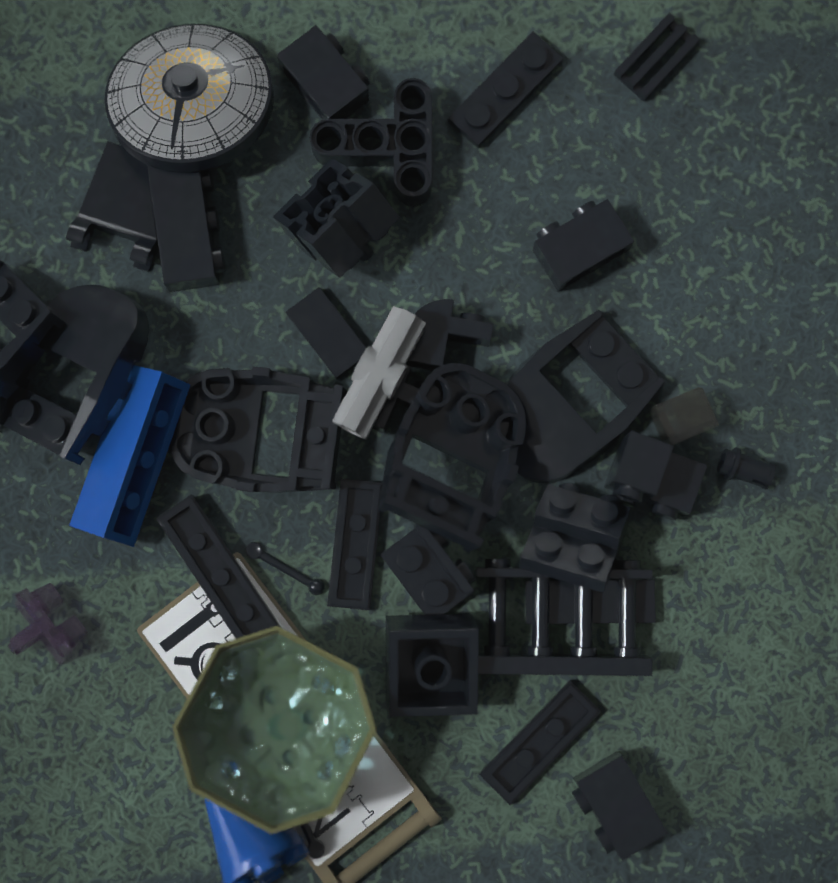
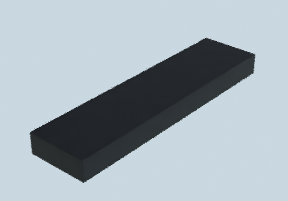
[156,494,282,639]

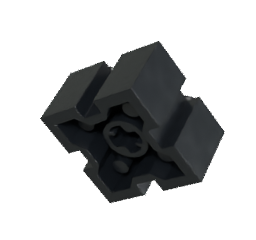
[273,158,400,278]

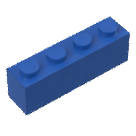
[69,365,190,547]

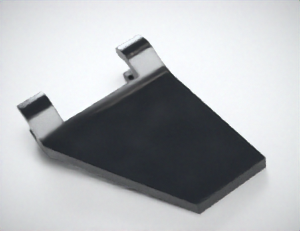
[66,141,158,272]

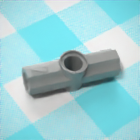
[332,306,426,440]

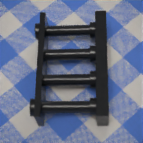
[475,559,652,676]

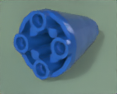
[204,765,310,883]

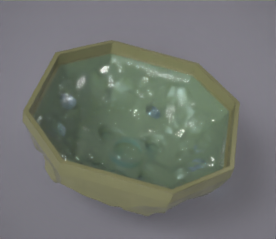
[172,626,377,834]

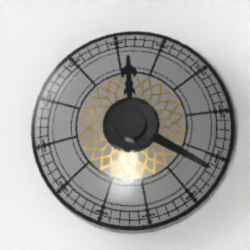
[105,24,274,172]

